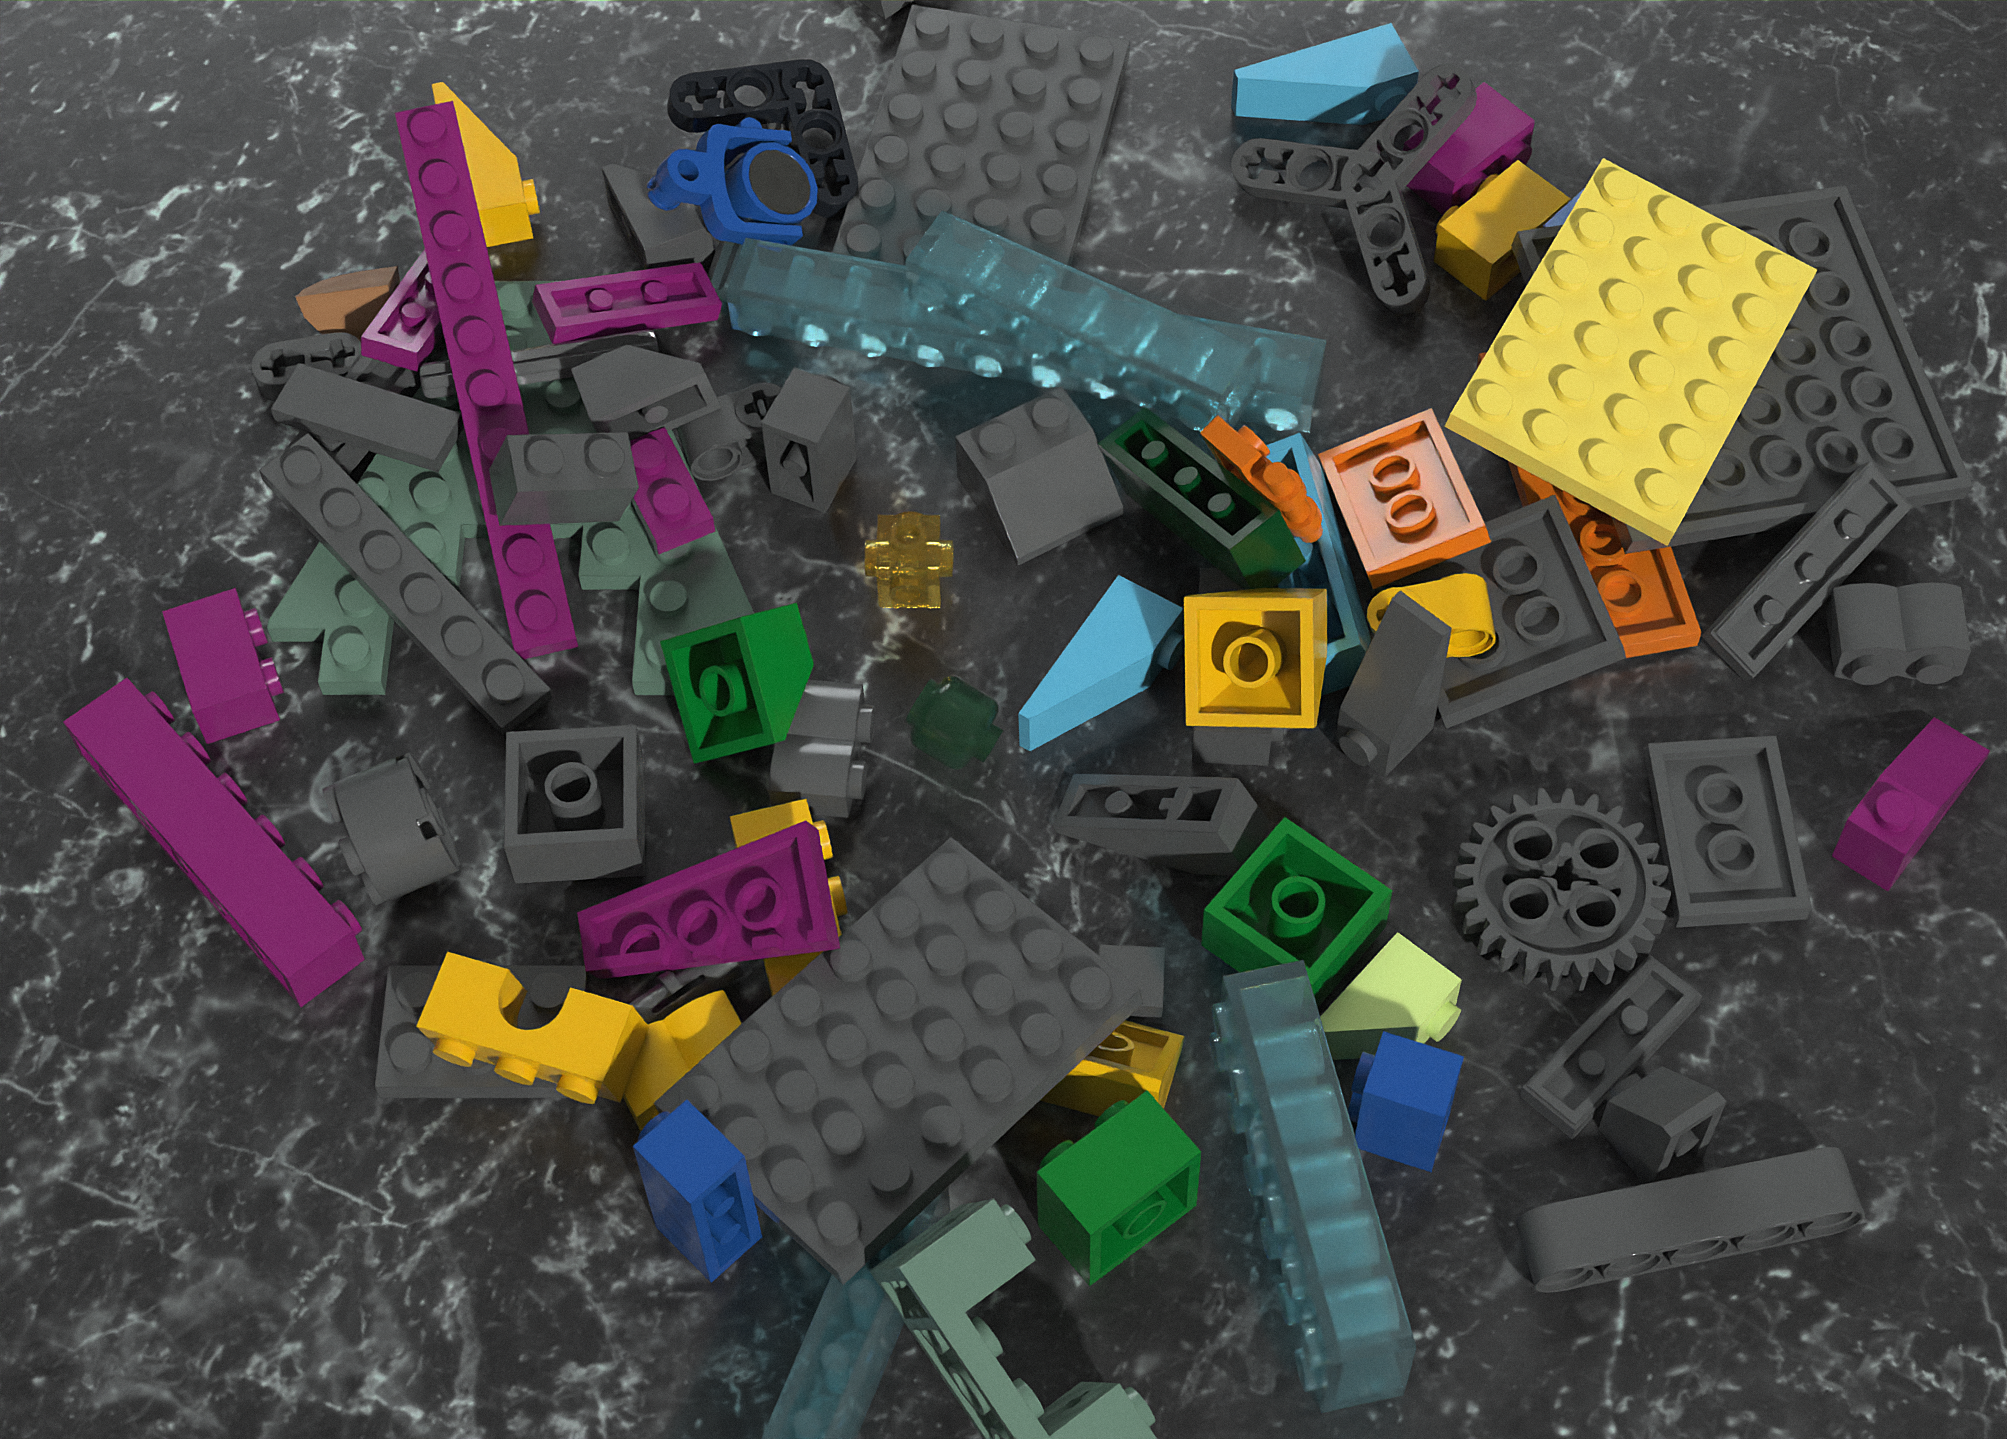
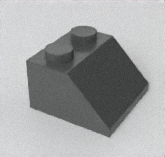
[955,386,1123,566]

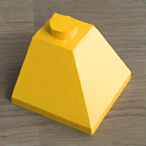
[1184,588,1327,728]

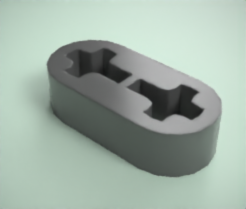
[251,332,362,402]

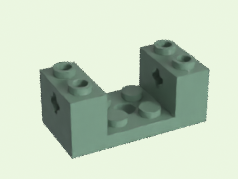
[870,1199,1157,1439]

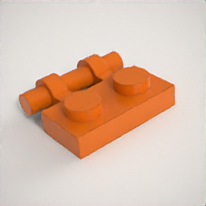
[1200,415,1323,543]

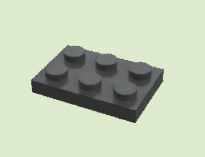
[1644,736,1812,928]
[375,965,590,1098]

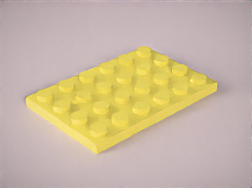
[1444,158,1817,546]

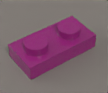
[630,427,716,554]

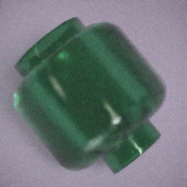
[904,675,1004,770]

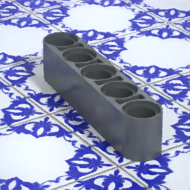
[1516,1147,1865,1293]

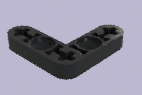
[667,59,858,218]

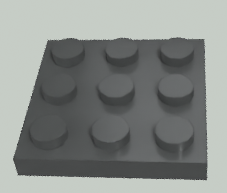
[1387,495,1626,729]

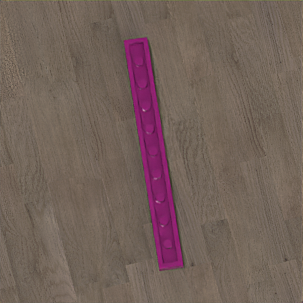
[395,101,578,660]

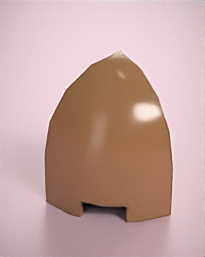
[295,266,400,341]

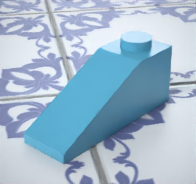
[1231,23,1419,125]
[1018,575,1185,751]

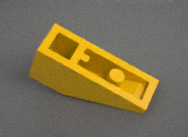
[432,82,540,247]

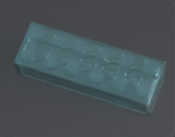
[1209,960,1416,1413]

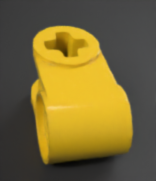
[1367,573,1496,658]

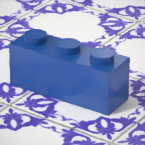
[633,1099,762,1283]

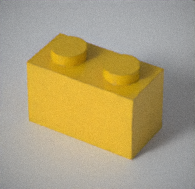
[1434,160,1571,301]

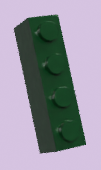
[1098,406,1306,590]

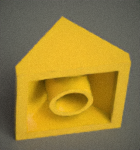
[1040,1020,1185,1117]

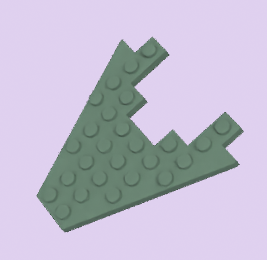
[267,281,754,695]

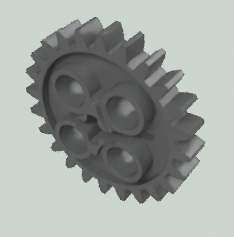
[1452,788,1671,991]

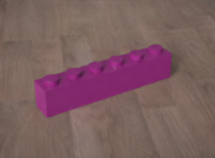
[63,678,365,1007]

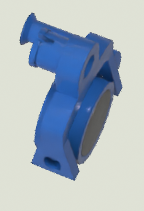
[647,117,818,256]

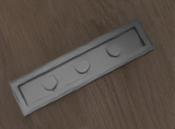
[1701,461,1913,681]

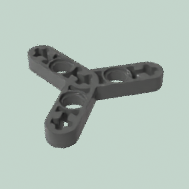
[1231,64,1477,315]

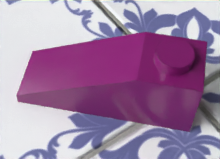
[1832,717,1990,891]

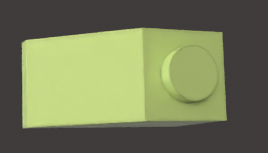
[1309,932,1462,1061]

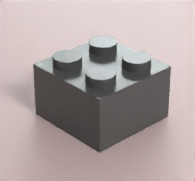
[504,725,645,884]

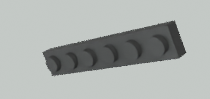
[259,433,552,737]

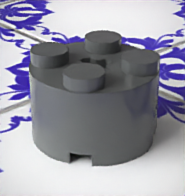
[322,752,461,906]

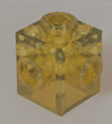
[865,511,954,608]

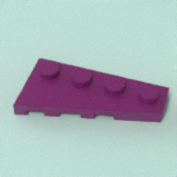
[577,820,841,979]

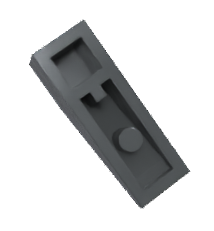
[1335,591,1452,778]
[1052,773,1271,876]

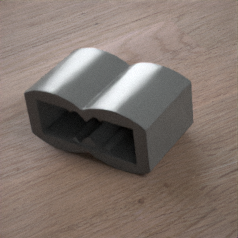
[1826,582,1971,685]
[768,679,875,818]

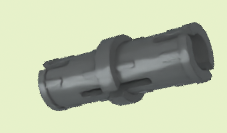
[629,962,744,1024]

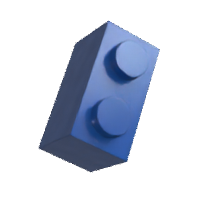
[1346,1031,1464,1172]

